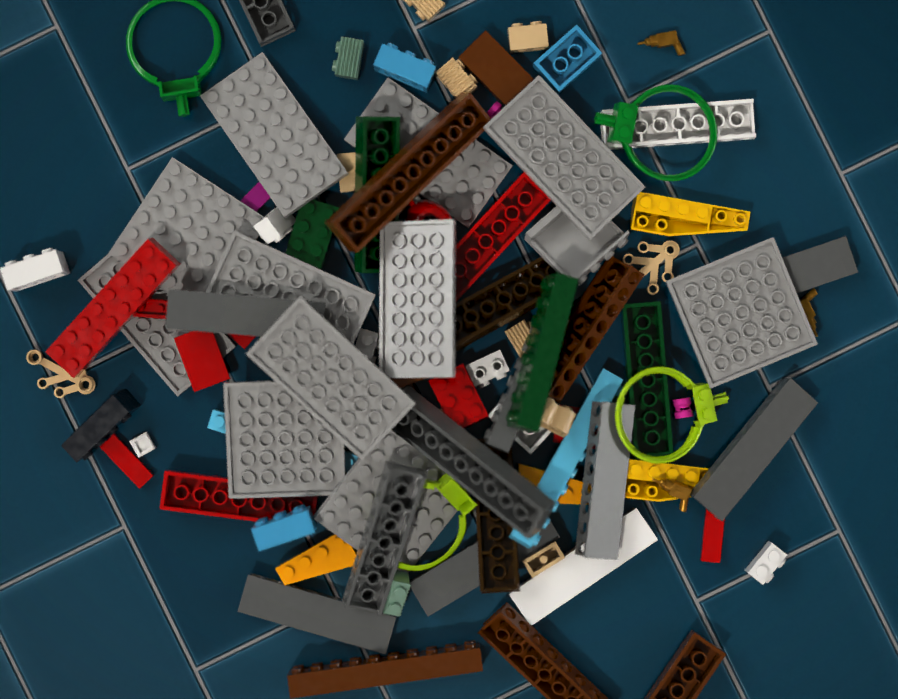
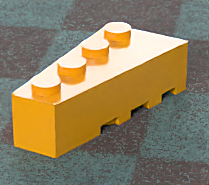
[518,463,591,505]
[275,534,357,585]

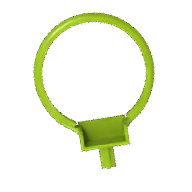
[615,366,729,464]
[397,473,477,571]

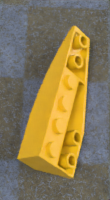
[631,192,751,236]
[625,458,710,502]

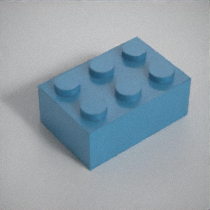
[532,24,602,94]
[373,43,436,93]
[251,504,318,551]

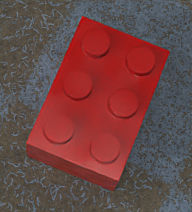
[428,364,489,429]

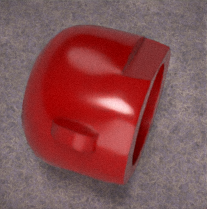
[405,199,452,221]

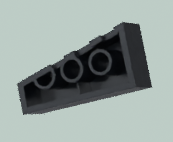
[61,388,141,463]

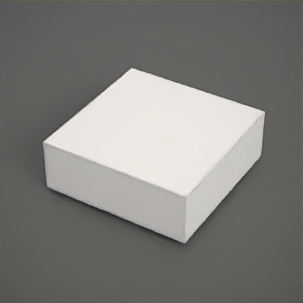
[129,432,156,458]

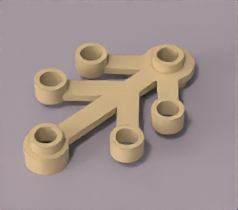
[622,240,680,295]
[26,350,96,398]

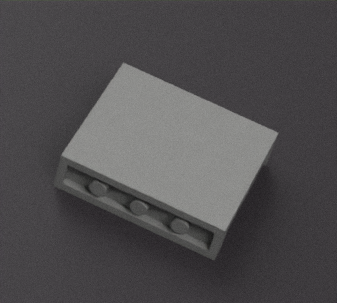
[524,206,630,285]

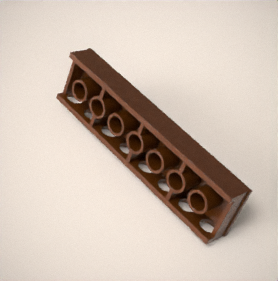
[458,30,534,107]
[548,256,645,403]
[478,602,608,699]

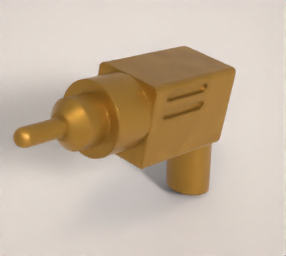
[637,30,686,56]
[800,288,818,337]
[652,478,692,512]

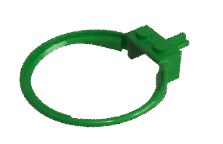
[126,0,221,117]
[594,84,717,181]

